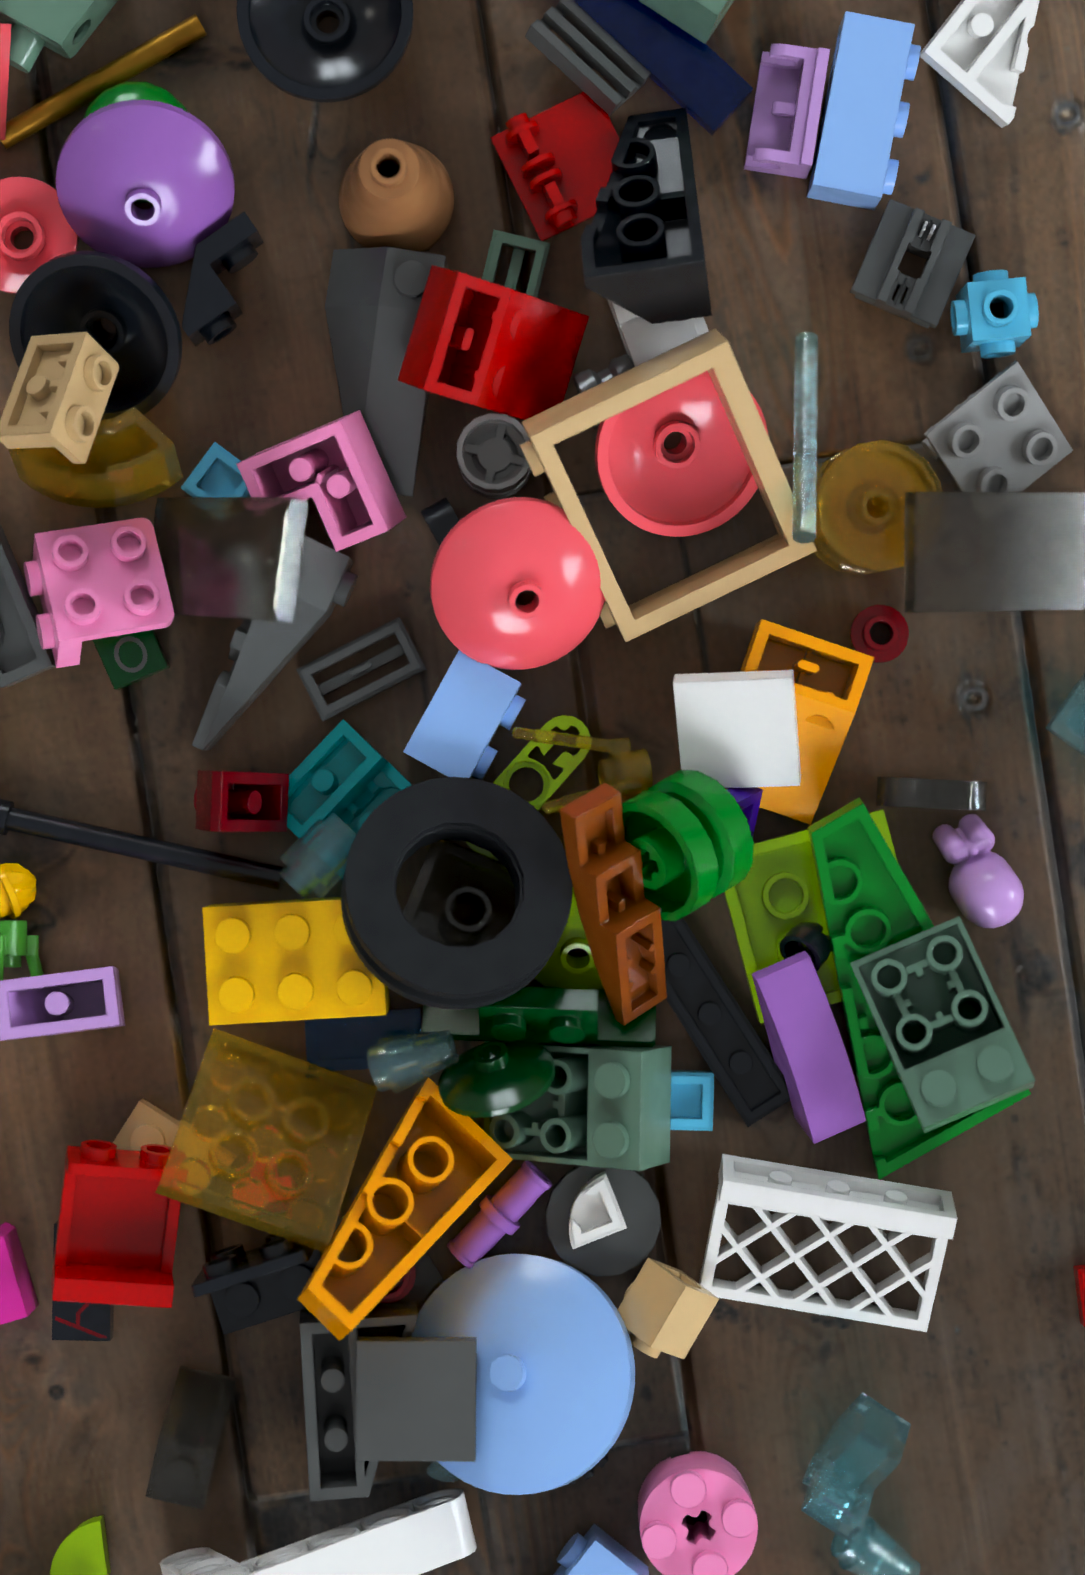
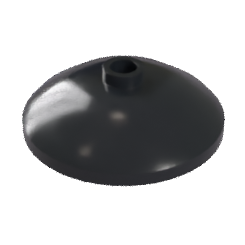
[237,0,414,103]
[9,251,183,424]

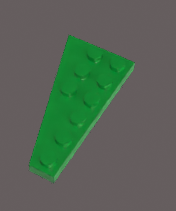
[808,797,1031,1180]

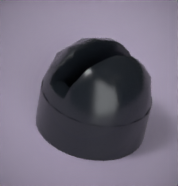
[780,922,831,972]

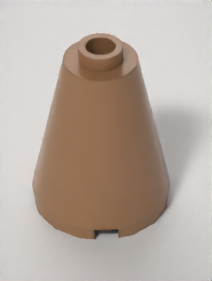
[339,139,454,252]

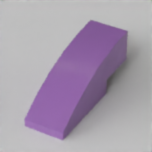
[752,951,866,1144]

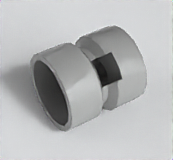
[456,413,532,499]

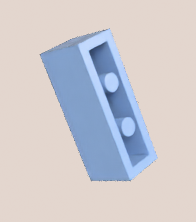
[806,11,921,210]

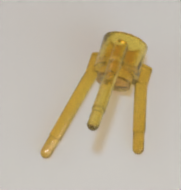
[511,727,653,815]

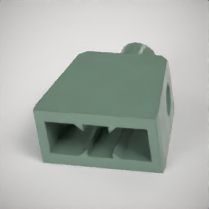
[0,0,118,74]

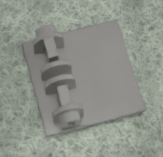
[921,360,1073,523]

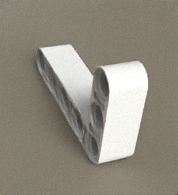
[160,1488,477,1575]

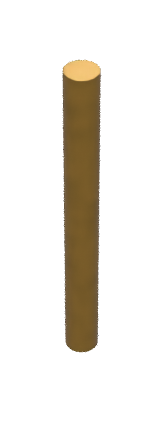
[1,14,207,149]

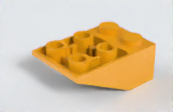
[725,619,874,825]

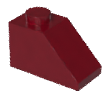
[194,770,289,832]

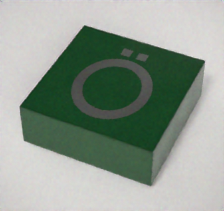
[93,630,170,690]

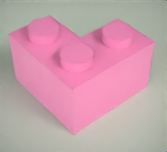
[237,410,406,552]

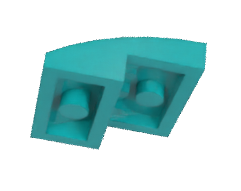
[287,719,413,880]

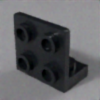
[191,1226,323,1335]

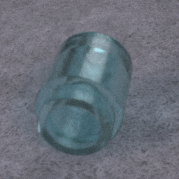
[280,812,357,899]

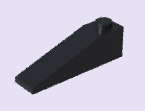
[581,107,712,324]

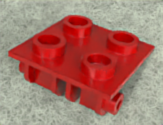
[490,92,620,242]

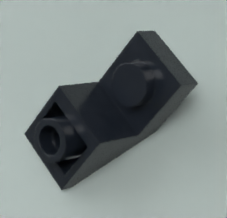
[181,211,264,346]

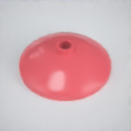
[595,371,768,537]
[430,497,605,670]

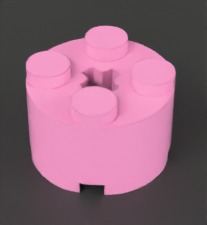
[637,1451,758,1575]

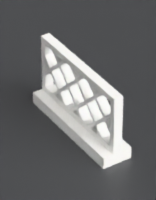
[699,1154,957,1332]

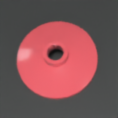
[0,176,79,294]

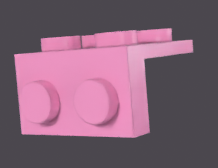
[24,518,174,668]

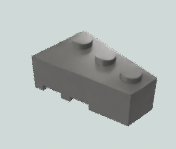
[300,1301,418,1502]

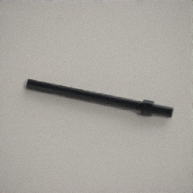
[0,799,284,890]

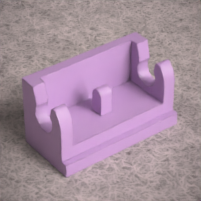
[744,44,830,179]

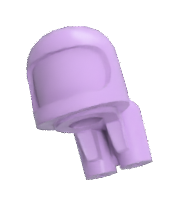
[932,814,1024,928]

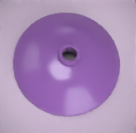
[56,100,235,268]

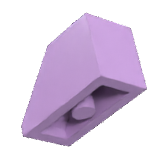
[0,966,125,1041]

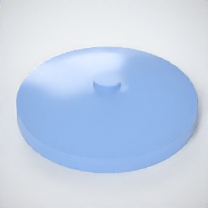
[411,1254,635,1495]

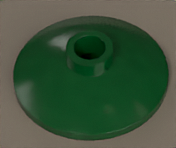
[438,1041,555,1117]

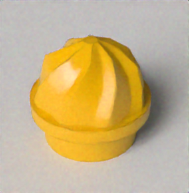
[0,863,37,919]

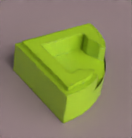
[50,1515,111,1575]

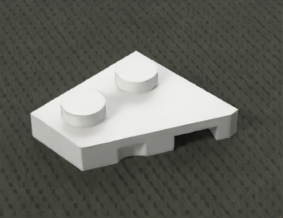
[920,0,1040,128]

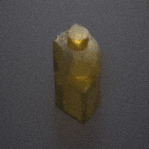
[8,407,183,508]

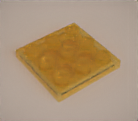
[155,1028,377,1252]

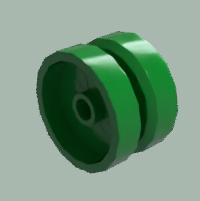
[622,770,754,921]

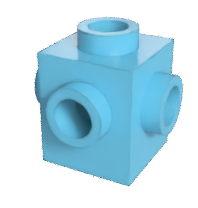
[950,270,1039,358]

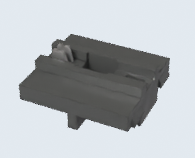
[850,199,976,329]

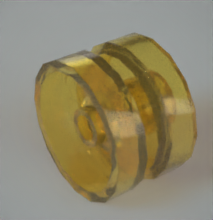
[799,440,945,576]

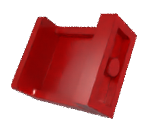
[51,1140,188,1308]

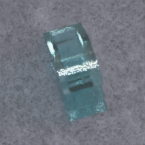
[801,1392,911,1543]

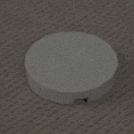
[546,1165,661,1277]

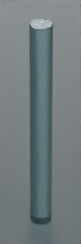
[792,332,818,543]

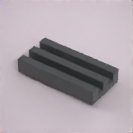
[525,0,651,116]
[296,617,427,722]

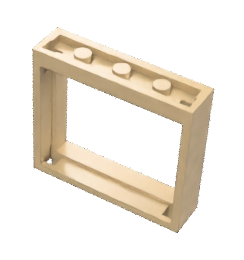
[520,328,817,642]

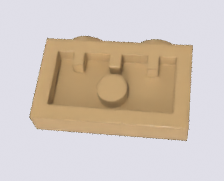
[0,332,119,464]

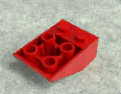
[397,265,589,420]

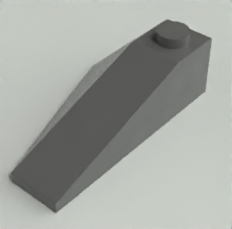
[325,247,448,497]
[192,524,358,751]

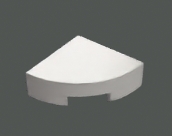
[568,1171,627,1249]

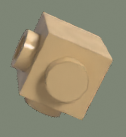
[618,1258,719,1359]

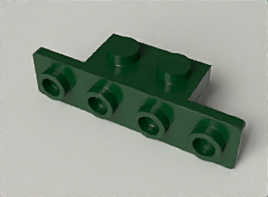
[422,986,656,1047]

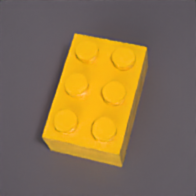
[202,897,390,1026]

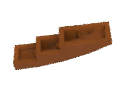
[559,783,667,1025]

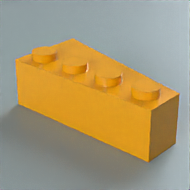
[297,1077,513,1341]

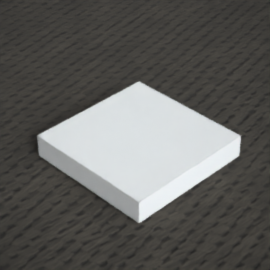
[673,670,801,788]

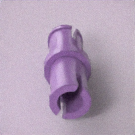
[447,1161,553,1269]

